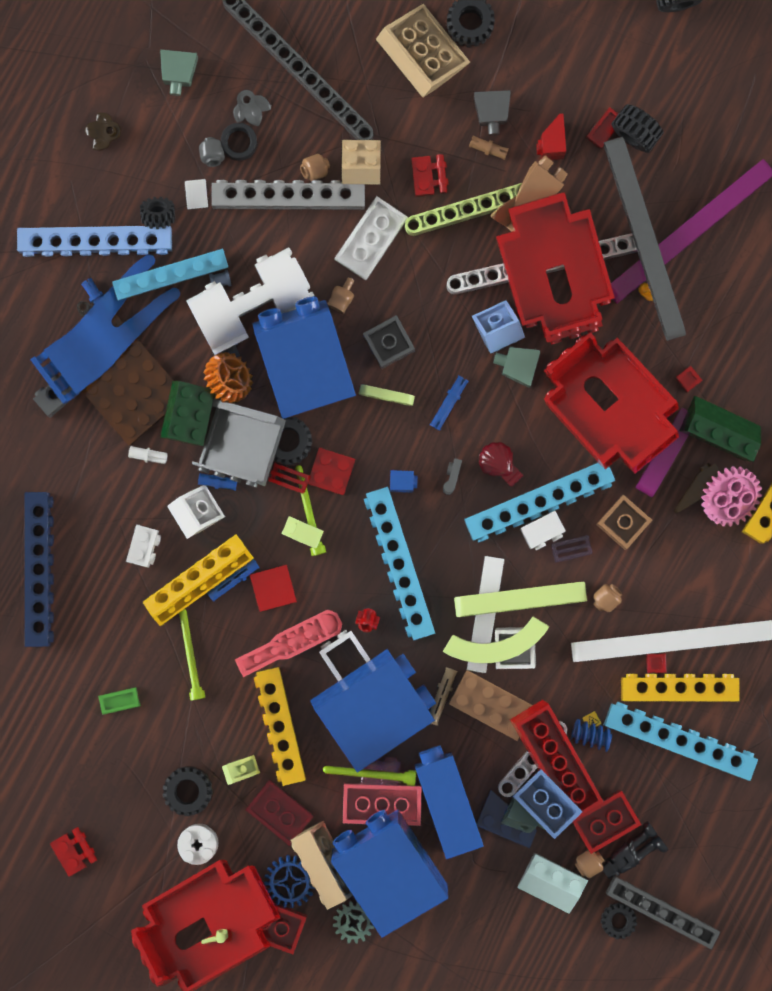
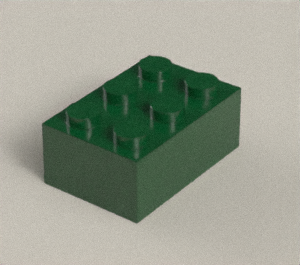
[160,381,215,446]

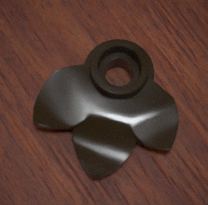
[84,112,121,150]

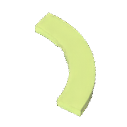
[443,616,550,663]

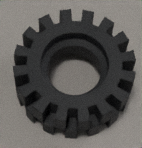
[140,196,175,229]
[601,903,637,939]

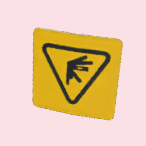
[583,711,601,728]

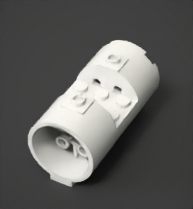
[186,247,314,355]

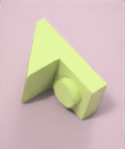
[282,516,324,548]
[222,755,260,785]

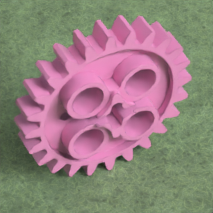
[701,466,762,527]

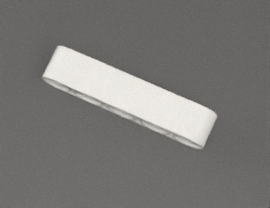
[498,721,567,797]

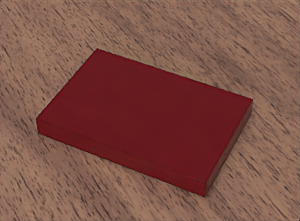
[245,779,314,846]

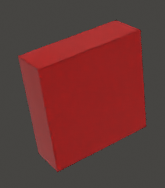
[675,366,703,392]
[646,653,667,673]

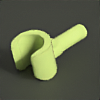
[202,929,228,944]

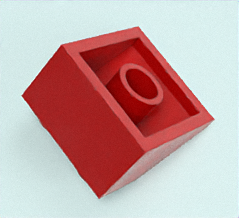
[536,113,566,160]

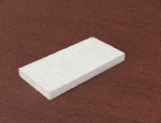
[334,196,408,281]

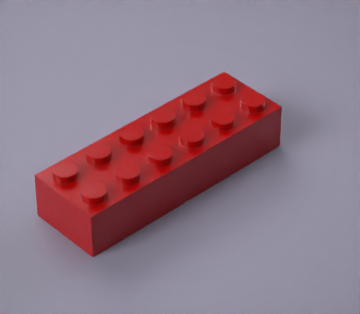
[510,699,604,818]

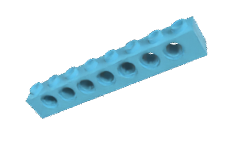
[464,463,615,543]
[364,487,435,640]
[603,702,758,781]

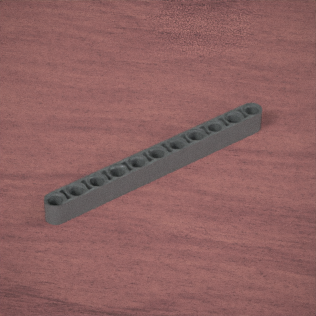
[223,0,373,140]
[604,137,686,341]

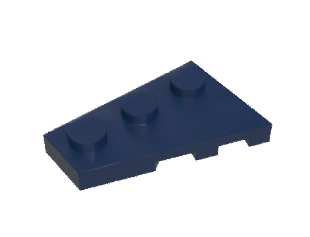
[476,790,537,848]

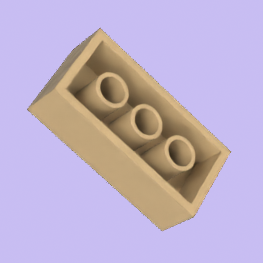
[291,821,353,910]

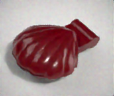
[479,442,523,487]

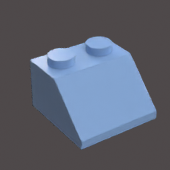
[472,300,525,353]

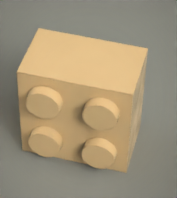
[342,140,381,184]

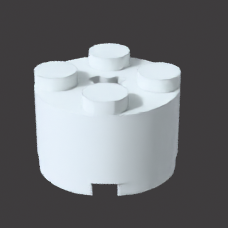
[177,824,219,865]

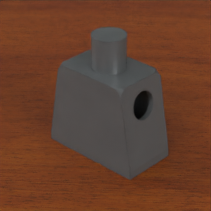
[474,90,511,136]

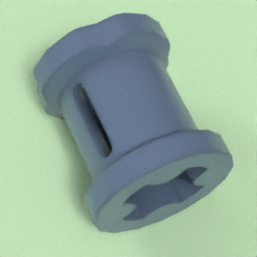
[209,269,232,287]

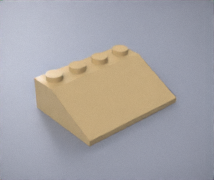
[376,4,470,97]

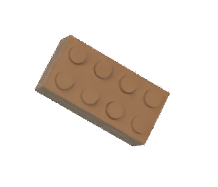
[448,670,533,741]

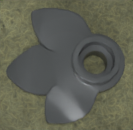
[233,90,271,126]

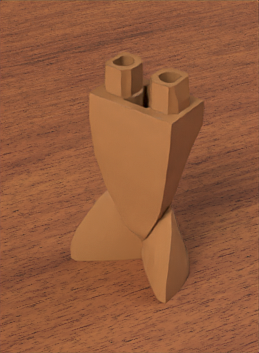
[491,155,568,232]

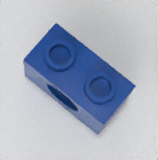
[390,470,418,493]

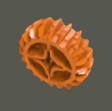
[203,352,253,403]

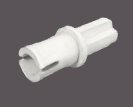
[128,446,168,464]

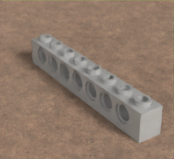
[212,180,365,210]

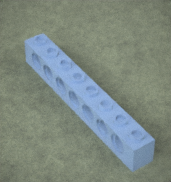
[17,226,172,257]

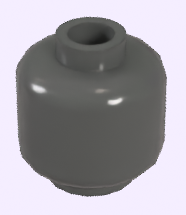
[199,137,225,167]

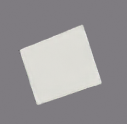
[185,179,208,209]

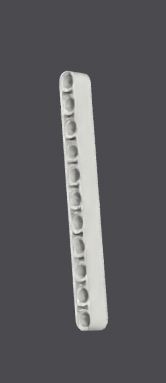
[447,233,637,294]
[571,620,772,662]

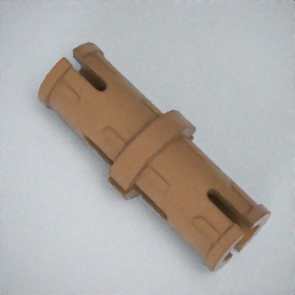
[469,135,509,160]

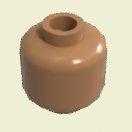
[300,154,330,181]
[594,584,622,612]
[575,850,604,878]

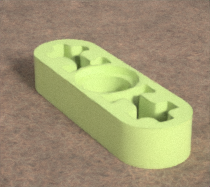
[359,385,415,406]

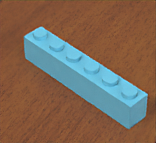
[112,249,228,301]

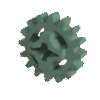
[333,901,374,944]

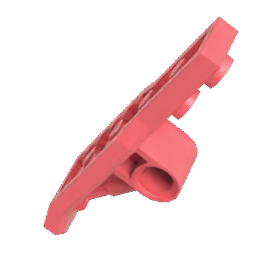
[235,610,342,677]

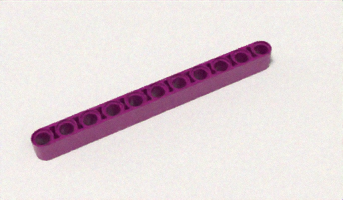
[611,159,772,304]

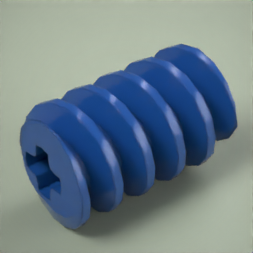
[570,719,612,752]

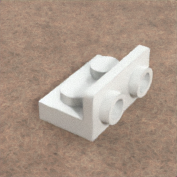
[126,525,161,568]

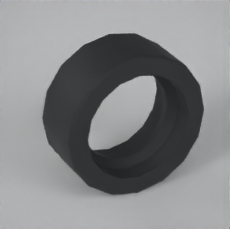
[221,123,257,161]

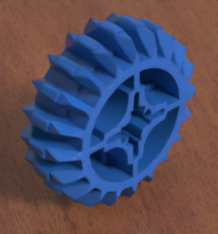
[264,855,315,908]

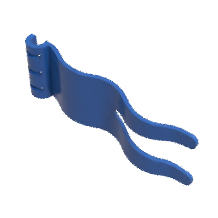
[30,254,180,404]

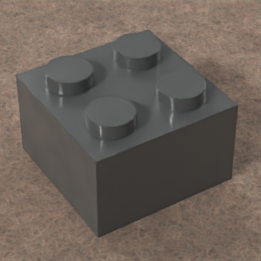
[363,315,415,369]

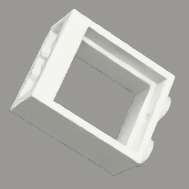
[319,630,370,682]

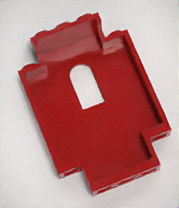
[496,192,615,345]
[544,332,679,474]
[131,860,281,991]

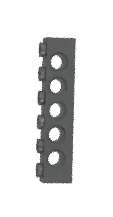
[605,876,720,950]

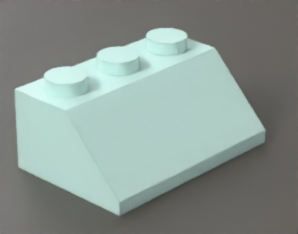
[517,853,588,913]

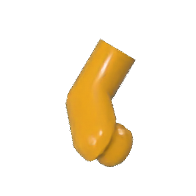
[639,282,653,301]

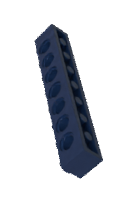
[24,492,54,647]

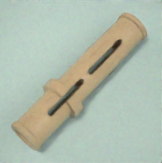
[430,667,458,725]

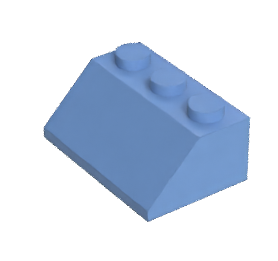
[513,769,583,839]

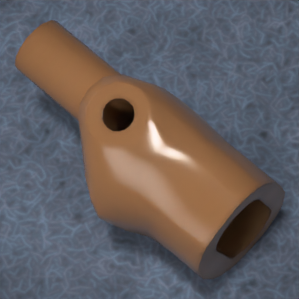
[327,277,354,314]

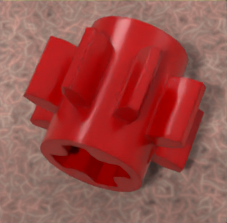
[355,608,380,632]

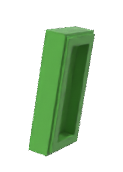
[98,687,141,715]

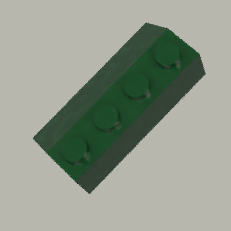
[679,396,761,462]

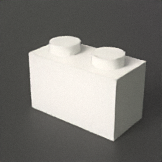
[520,511,565,550]

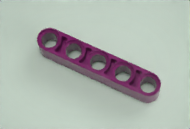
[635,407,688,497]

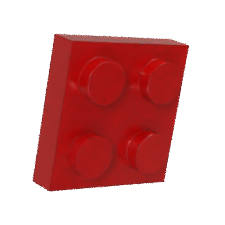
[308,447,356,496]

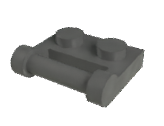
[443,458,462,495]

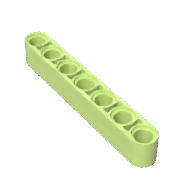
[405,183,522,236]
[454,582,587,617]

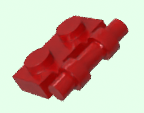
[411,154,449,197]
[50,827,97,877]

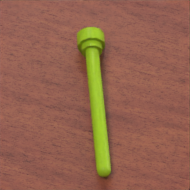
[295,465,326,556]
[179,609,206,701]
[323,766,416,786]

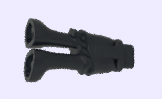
[603,820,669,879]

